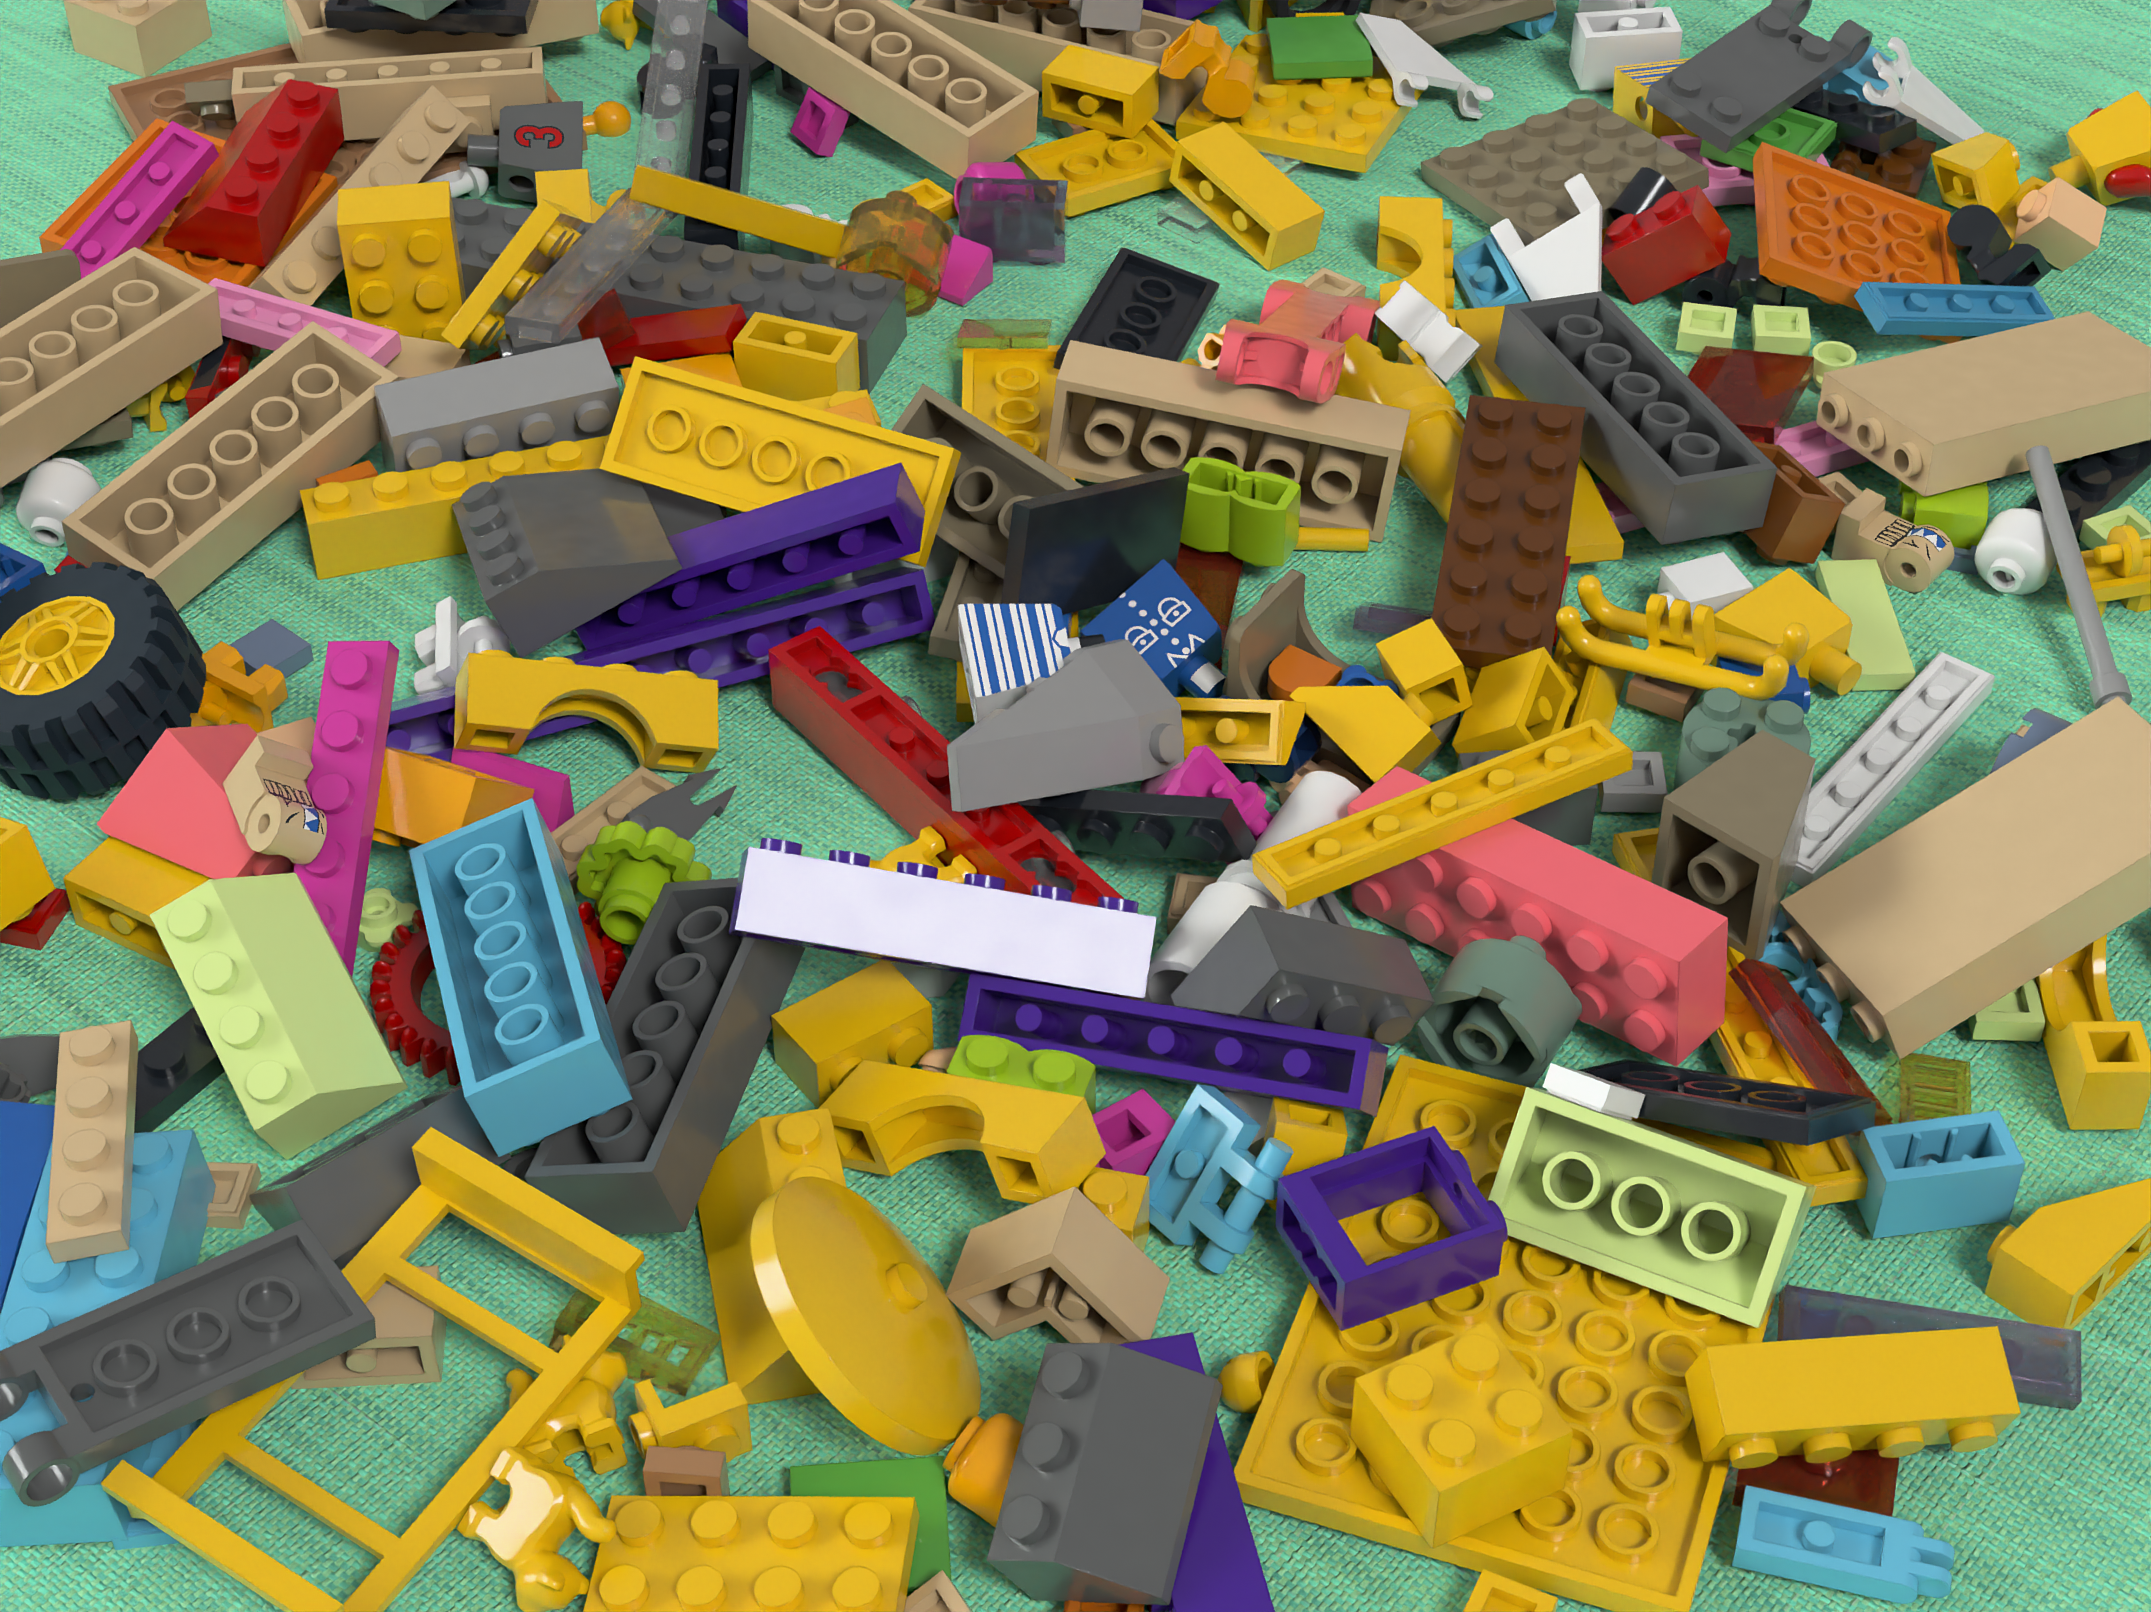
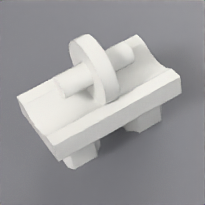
[414,596,510,695]

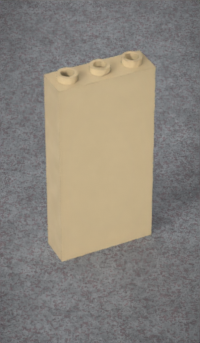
[1816,311,2151,497]
[1780,697,2151,1059]

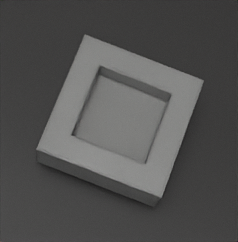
[1598,751,1668,813]

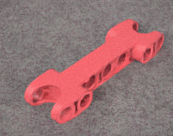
[1215,279,1380,404]

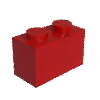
[1602,185,1731,305]

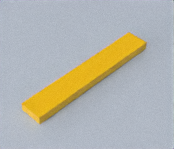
[1252,718,1633,910]

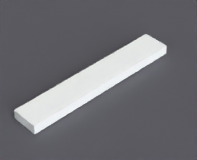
[1790,652,1995,887]

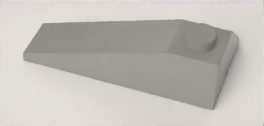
[947,639,1185,812]

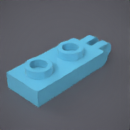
[1732,1485,1955,1604]

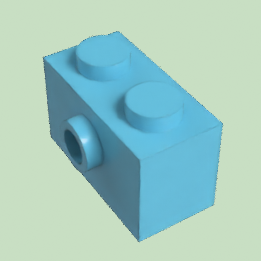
[1855,1110,2025,1239]

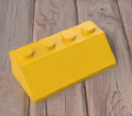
[697,1107,847,1405]

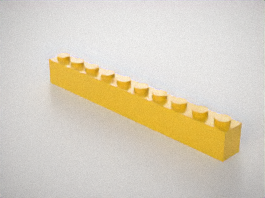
[299,389,881,580]

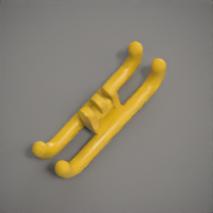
[1556,575,1809,701]

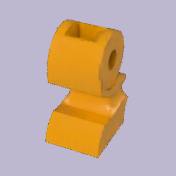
[1159,19,1256,118]

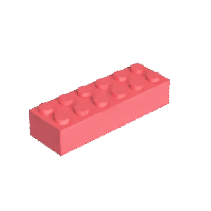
[1347,766,1728,1067]

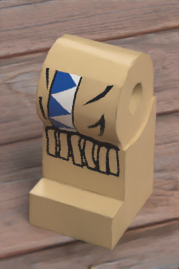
[1831,488,1954,593]
[222,735,327,865]

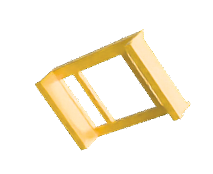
[100,1127,645,1612]

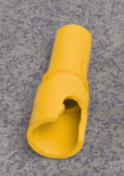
[1334,333,1465,525]

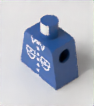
[1080,559,1227,698]

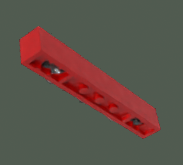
[768,626,1124,907]

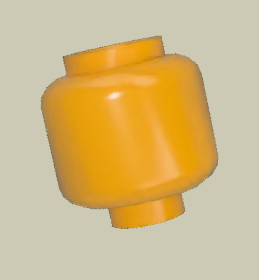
[942,1413,1024,1527]

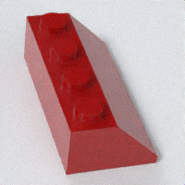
[163,79,345,267]

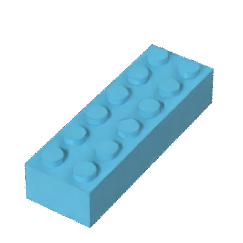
[409,798,633,1157]
[0,1129,216,1547]

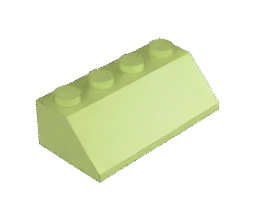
[150,873,408,1160]
[1488,1087,1817,1328]

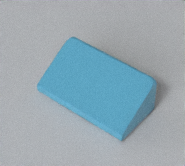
[1453,234,1531,308]

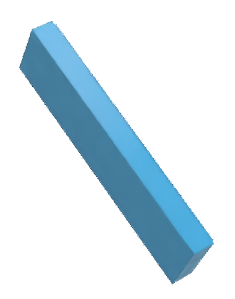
[1854,282,2056,336]

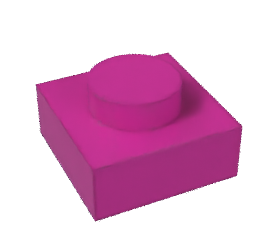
[790,87,851,157]

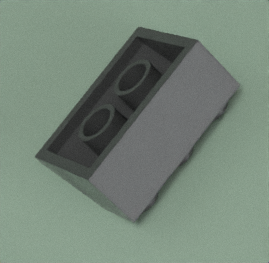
[1170,905,1435,1046]
[249,1085,512,1270]
[987,1343,1223,1605]

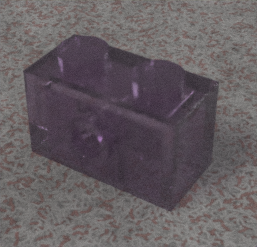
[959,177,1068,265]

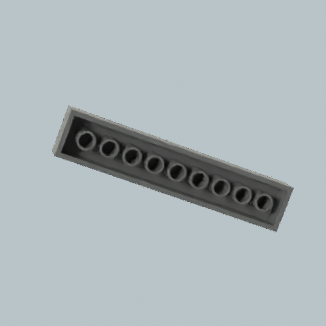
[452,197,907,395]

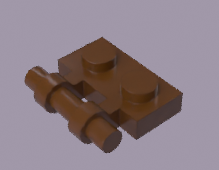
[1830,136,1937,200]

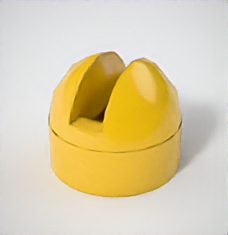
[1217,1350,1275,1414]

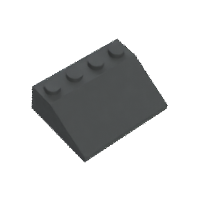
[452,468,683,658]

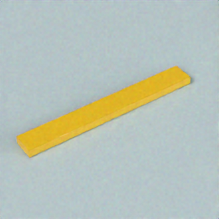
[1455,306,1624,564]
[1612,827,1868,1207]

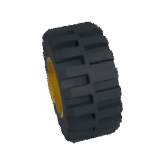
[0,562,206,800]

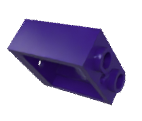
[1275,1126,1508,1331]

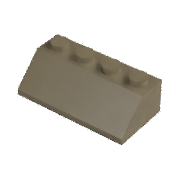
[891,384,1084,580]

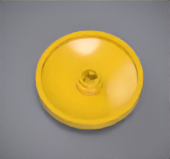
[750,1176,981,1456]

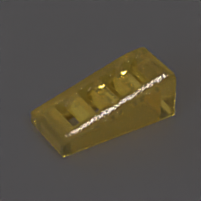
[1894,1053,1971,1124]
[549,1289,721,1397]

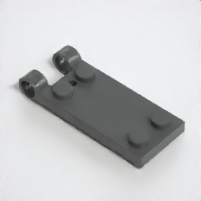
[1645,0,1873,153]
[0,1219,376,1507]

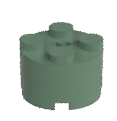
[1674,687,1811,790]
[1417,935,1582,1088]

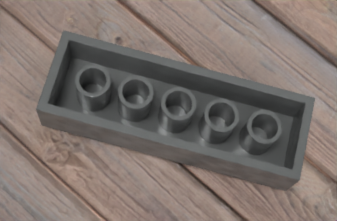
[1494,291,1777,545]
[525,878,806,1234]

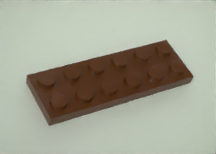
[1432,395,1586,669]

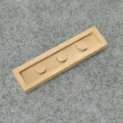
[46,1020,138,1264]

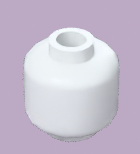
[16,458,101,547]
[1974,508,2057,595]

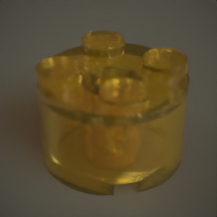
[836,191,954,317]

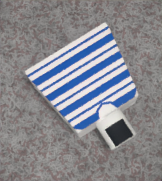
[958,604,1105,724]

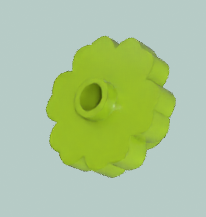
[576,821,712,945]

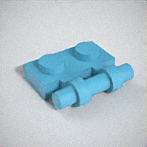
[1145,1084,1294,1274]

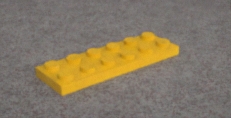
[599,356,961,568]

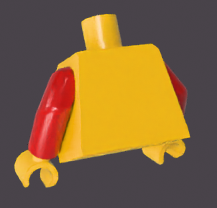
[2048,90,2151,206]

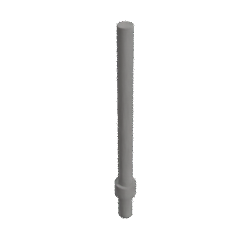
[2025,445,2132,709]

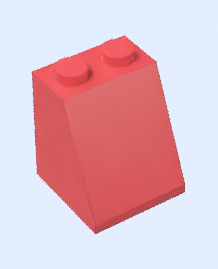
[97,724,295,879]

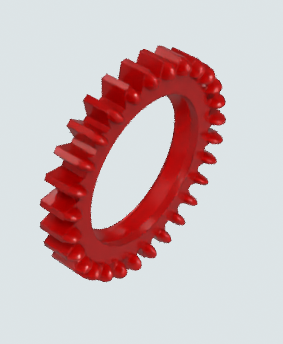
[370,902,627,1086]

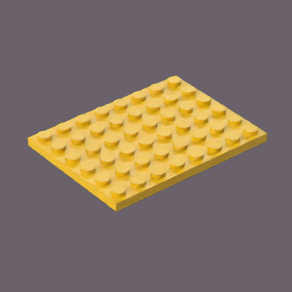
[1234,1054,1778,1612]

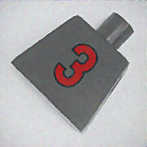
[467,101,583,203]

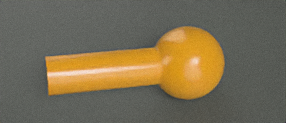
[583,101,631,137]

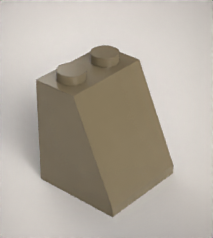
[1651,730,1816,963]

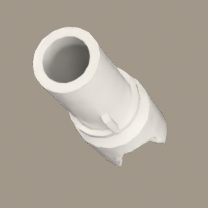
[1143,771,1362,1009]

